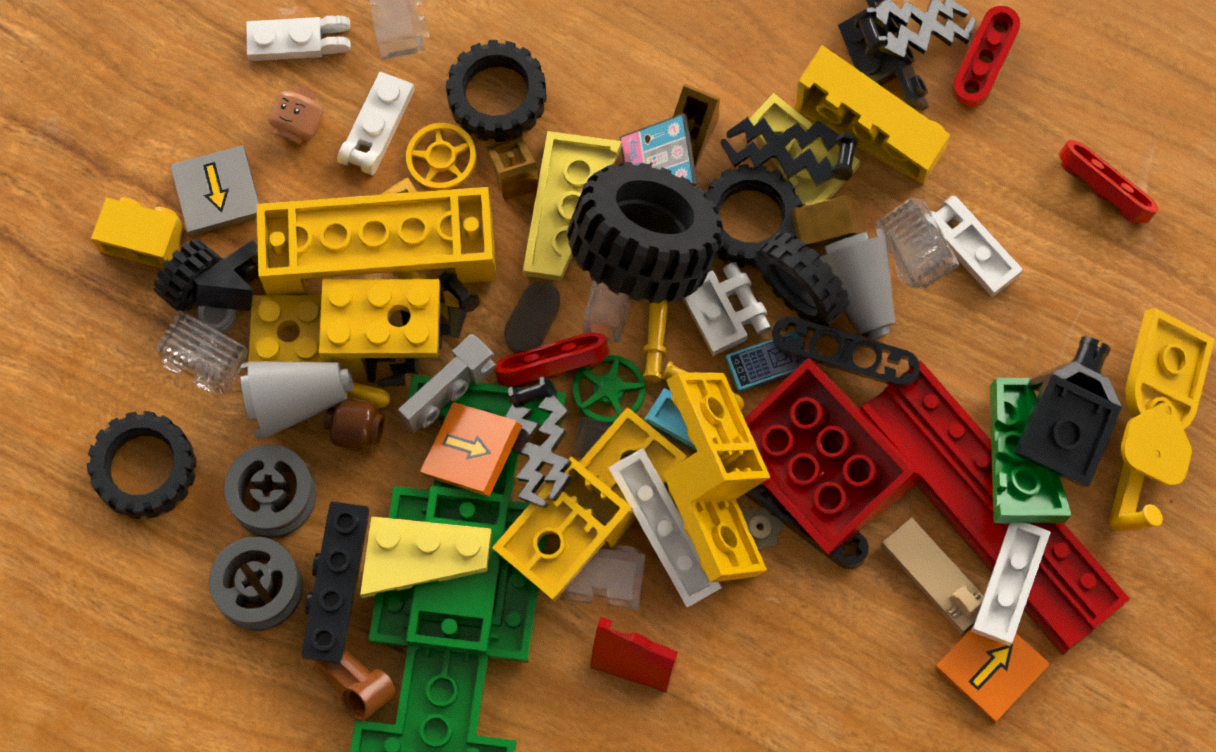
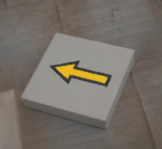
[170,145,259,237]

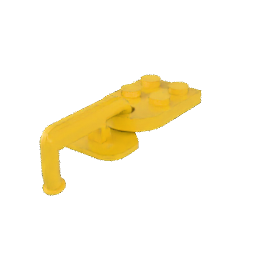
[1109,308,1215,533]

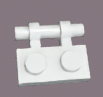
[682,262,771,356]

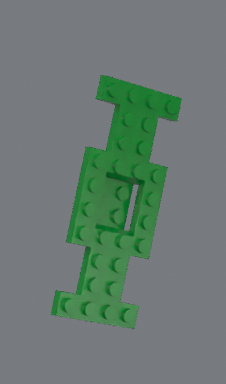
[350,374,566,752]

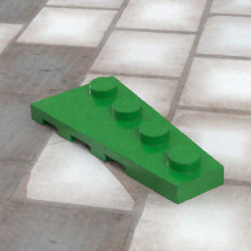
[990,378,1072,523]

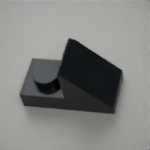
[192,240,259,311]

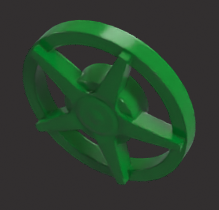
[573,355,646,425]

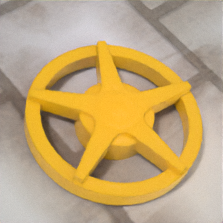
[406,123,477,191]

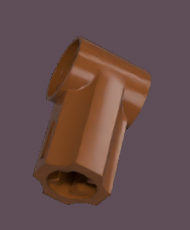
[313,649,396,721]

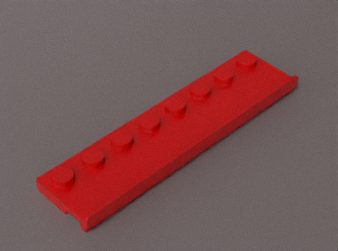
[860,360,1130,655]

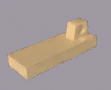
[881,517,984,635]

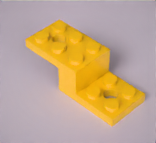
[248,279,441,373]
[663,373,770,582]
[492,407,687,602]

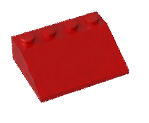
[745,358,923,555]

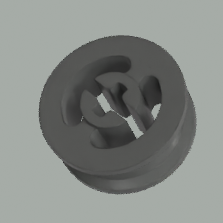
[224,445,317,538]
[209,537,303,631]

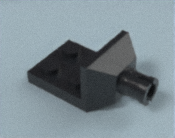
[1013,336,1122,488]

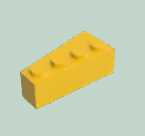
[795,45,950,185]

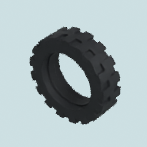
[446,40,547,142]
[705,164,801,268]
[754,231,850,327]
[87,411,197,519]

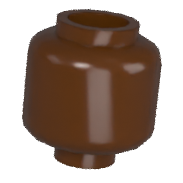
[324,397,385,452]

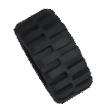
[567,162,723,303]

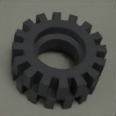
[154,239,223,313]

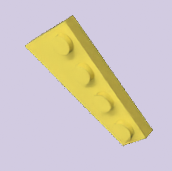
[523,131,622,281]

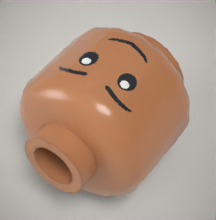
[268,86,323,145]

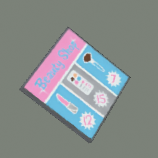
[620,113,697,186]

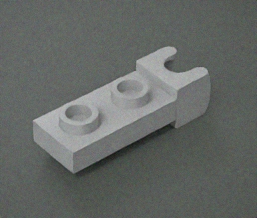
[398,334,497,433]

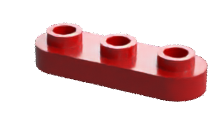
[952,6,1021,107]
[1059,140,1158,224]
[494,332,609,387]

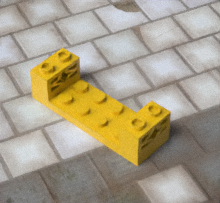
[257,187,497,295]

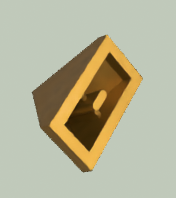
[673,84,720,166]
[486,137,539,200]
[791,195,868,247]

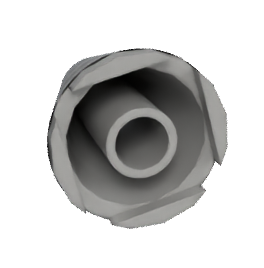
[816,229,896,340]
[240,361,353,439]

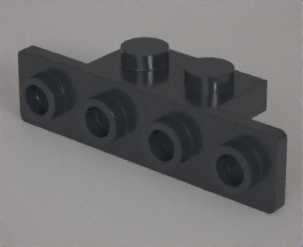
[838,0,929,111]
[302,502,370,664]

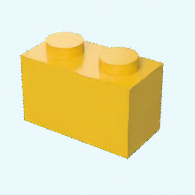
[91,197,185,269]

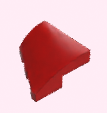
[590,617,678,693]

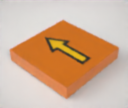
[420,402,522,497]
[935,627,1050,724]

